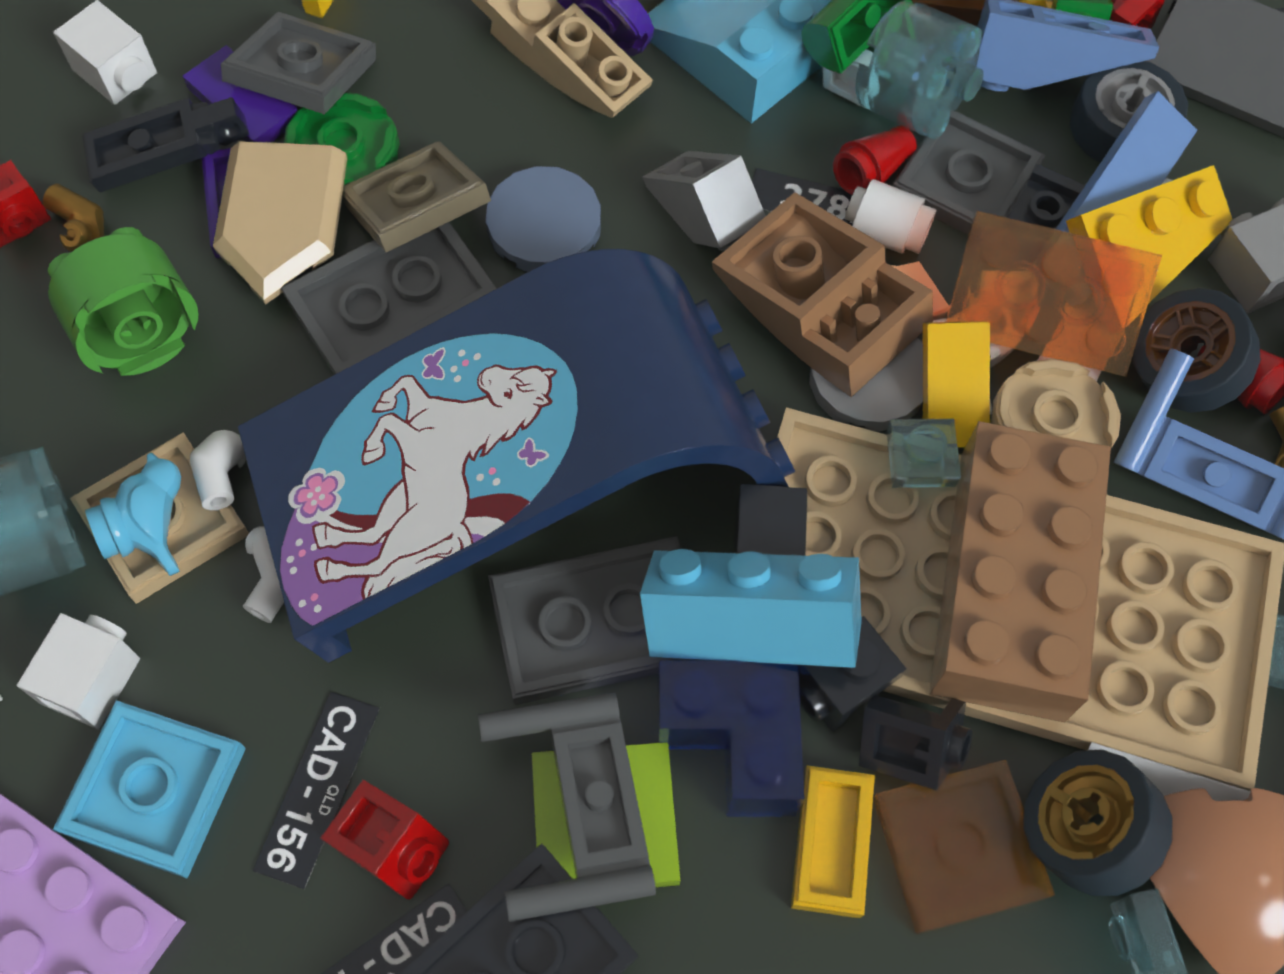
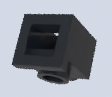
[995,164,1085,265]

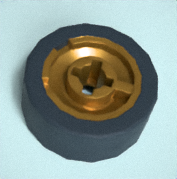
[1023,749,1172,896]

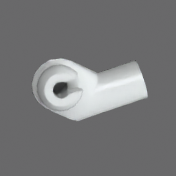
[243,526,284,623]

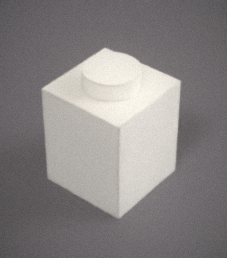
[53,0,157,105]
[16,613,140,730]

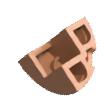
[1150,788,1284,974]

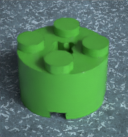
[48,227,199,376]

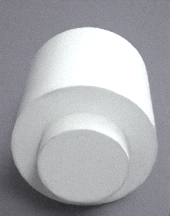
[845,179,937,254]

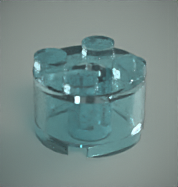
[856,1,984,139]
[0,447,86,596]

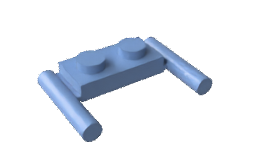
[1113,348,1284,540]

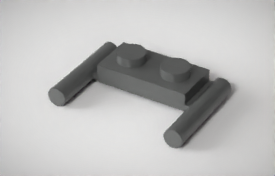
[478,692,656,922]

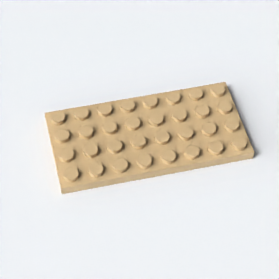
[778,407,1284,791]

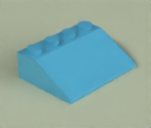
[648,0,831,124]

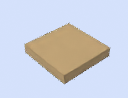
[70,432,249,604]

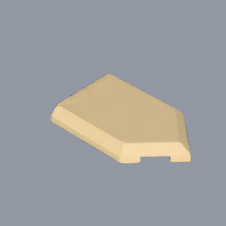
[213,141,348,304]

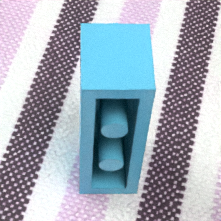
[640,549,862,668]

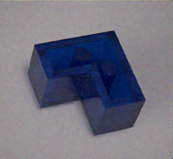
[657,661,804,817]

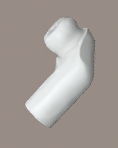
[190,430,246,510]

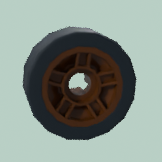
[1131,287,1261,413]

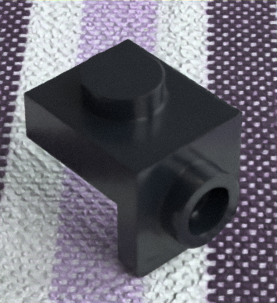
[793,616,907,732]

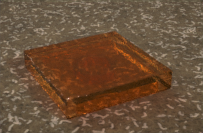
[873,760,1055,935]

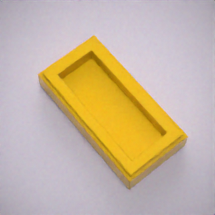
[923,320,990,448]
[791,765,875,919]

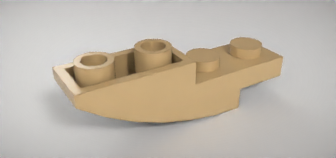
[471,0,653,118]

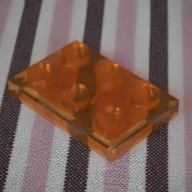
[945,211,1162,376]

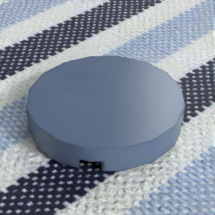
[486,166,601,272]

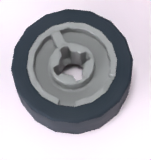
[1070,61,1188,163]

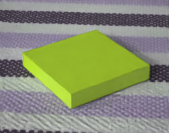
[532,742,681,887]

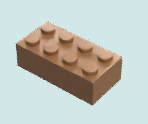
[929,421,1111,723]

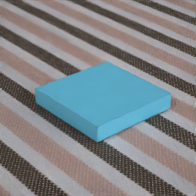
[53,700,246,879]

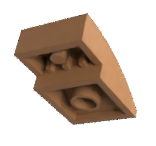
[712,192,933,397]

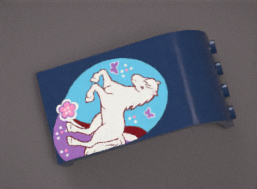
[238,249,796,663]

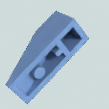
[968,0,1159,92]

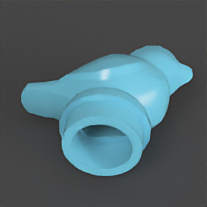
[85,453,182,576]

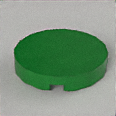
[284,93,400,186]

